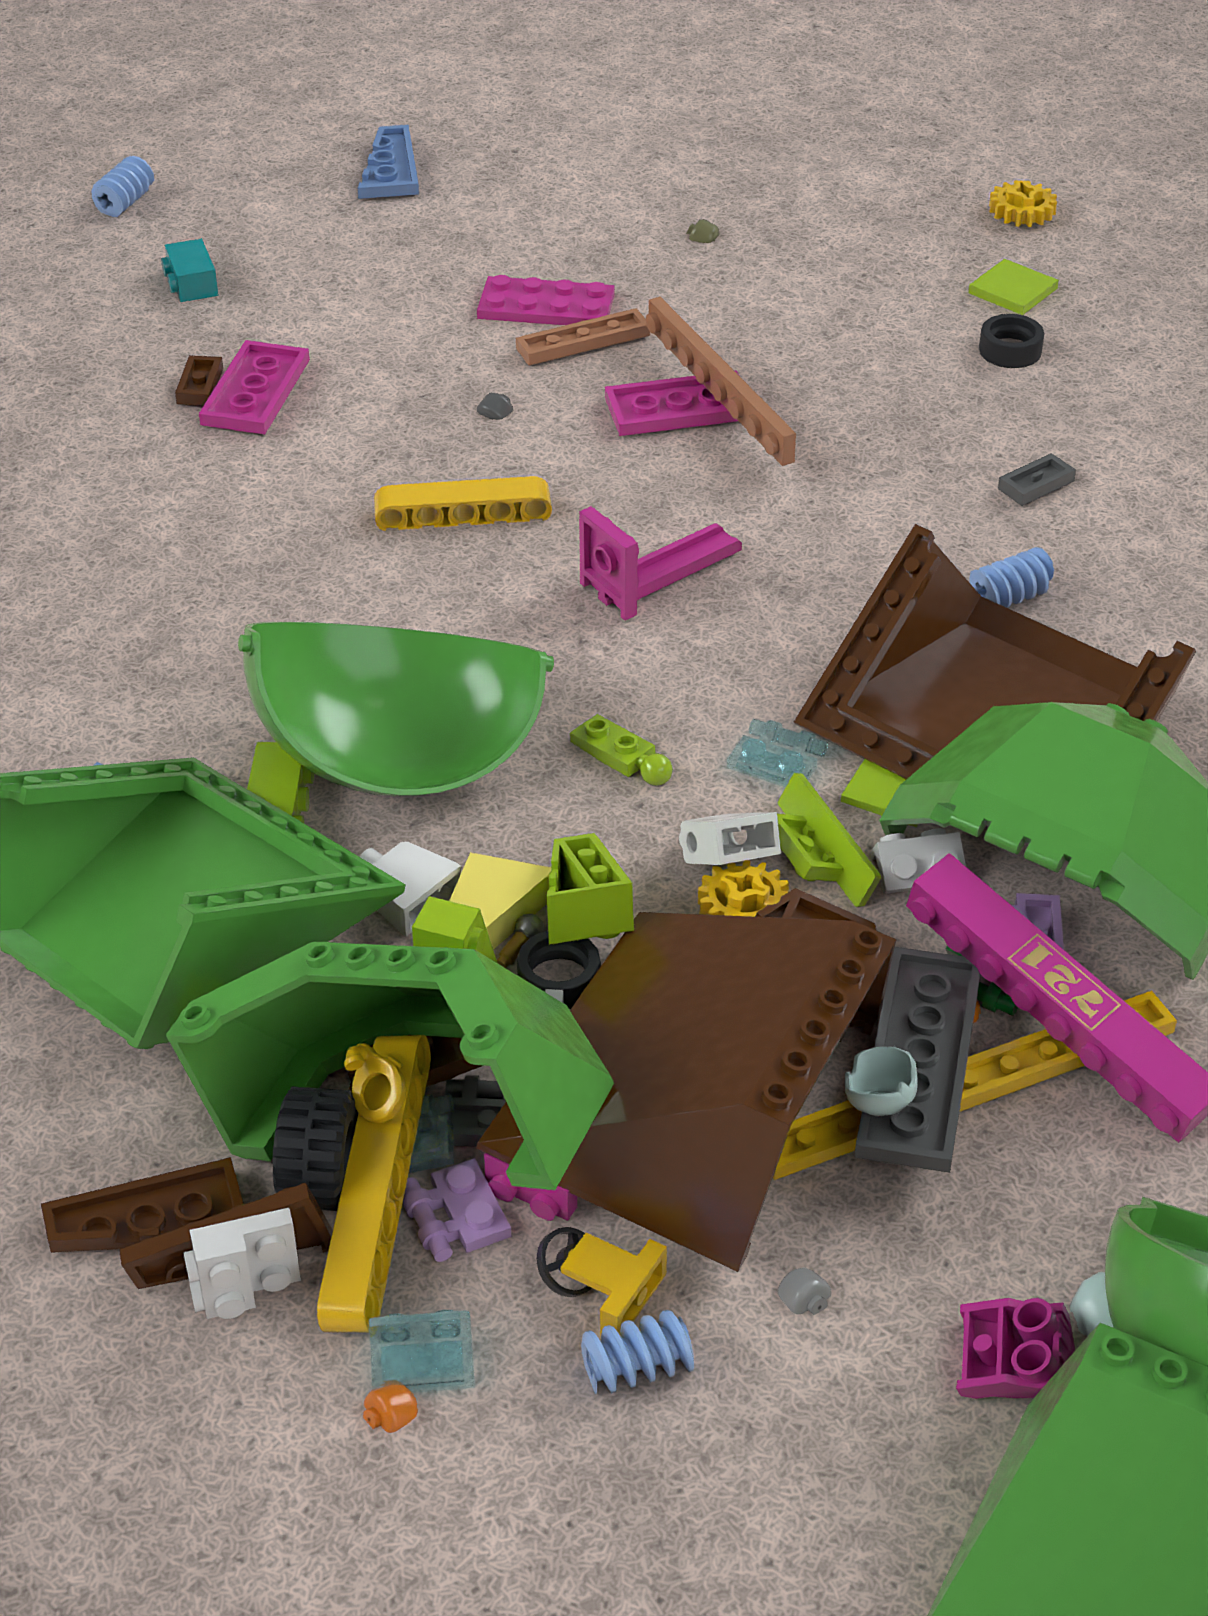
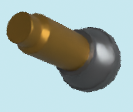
[497,914,545,968]

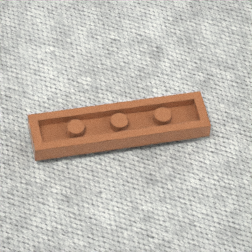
[516,308,650,366]

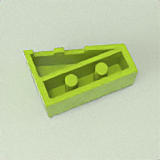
[547,833,634,944]
[412,896,497,963]

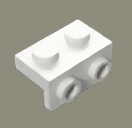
[870,828,966,894]

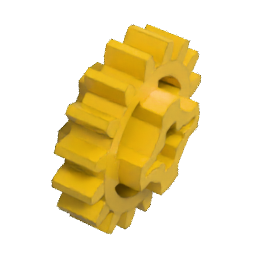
[989,180,1057,227]
[698,860,789,917]

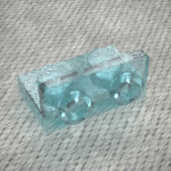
[369,1309,475,1393]

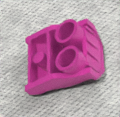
[956,1298,1075,1399]

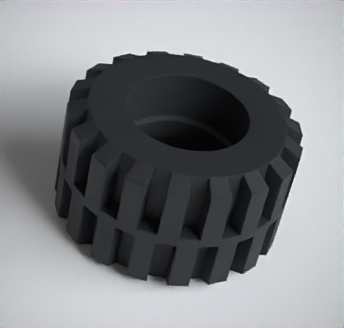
[273,1086,358,1211]

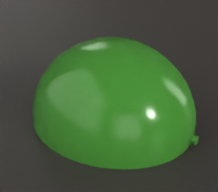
[238,622,554,796]

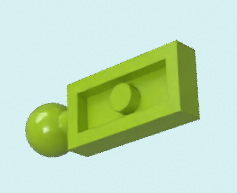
[570,714,673,786]

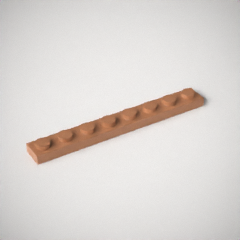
[646,296,796,466]

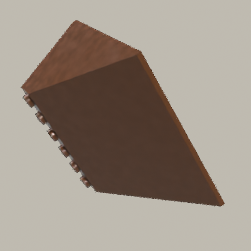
[794,524,1196,779]
[477,912,897,1272]

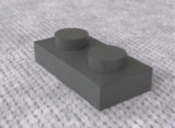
[998,453,1076,506]

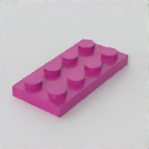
[477,275,615,325]
[199,340,310,435]
[605,370,739,436]

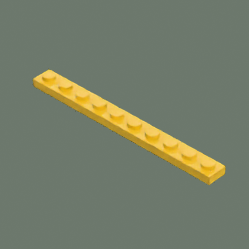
[773,990,1177,1180]

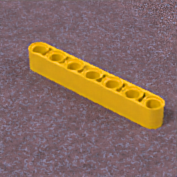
[317,1035,431,1333]

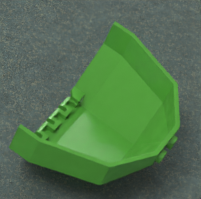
[879,702,1208,980]

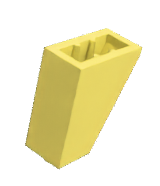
[449,852,551,950]

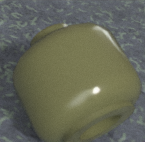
[686,219,720,243]

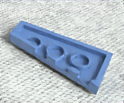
[358,125,419,199]

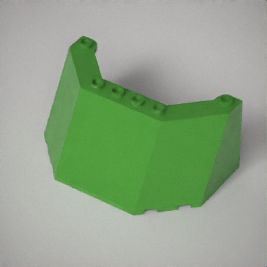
[166,942,614,1190]

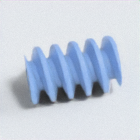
[91,156,155,217]
[969,547,1054,608]
[581,1310,694,1394]

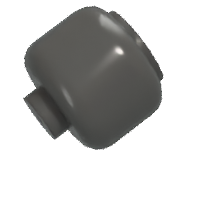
[477,392,514,420]

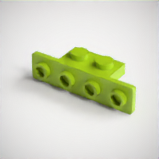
[777,773,881,907]

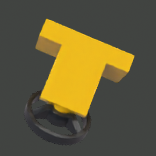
[536,1227,667,1337]

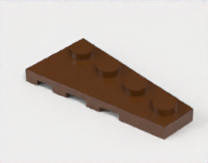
[41,1157,244,1253]
[119,1183,333,1289]

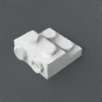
[183,1208,301,1319]

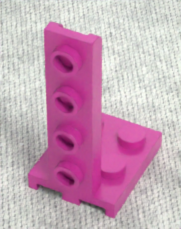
[579,506,742,621]

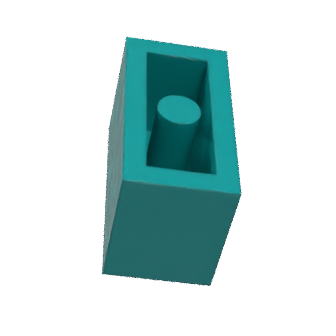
[161,238,219,302]

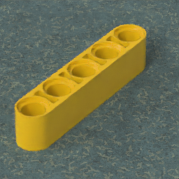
[374,476,552,531]

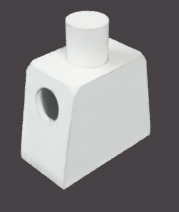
[679,812,781,865]
[360,842,461,937]

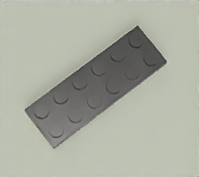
[855,947,981,1173]

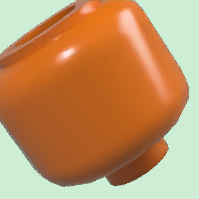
[363,1382,418,1433]

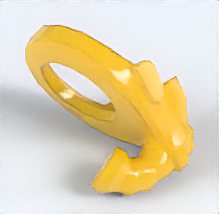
[344,1043,407,1123]

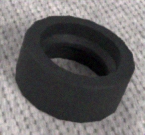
[979,314,1045,368]
[517,931,601,1009]

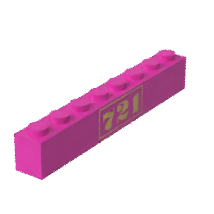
[906,853,1208,1143]

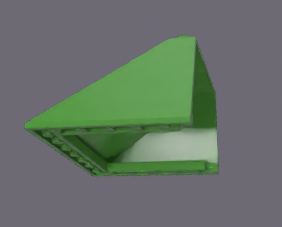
[0,757,406,1049]
[927,1322,1208,1616]

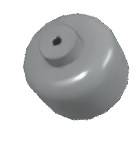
[778,1268,831,1315]

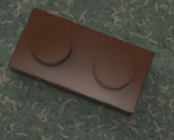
[175,355,223,406]

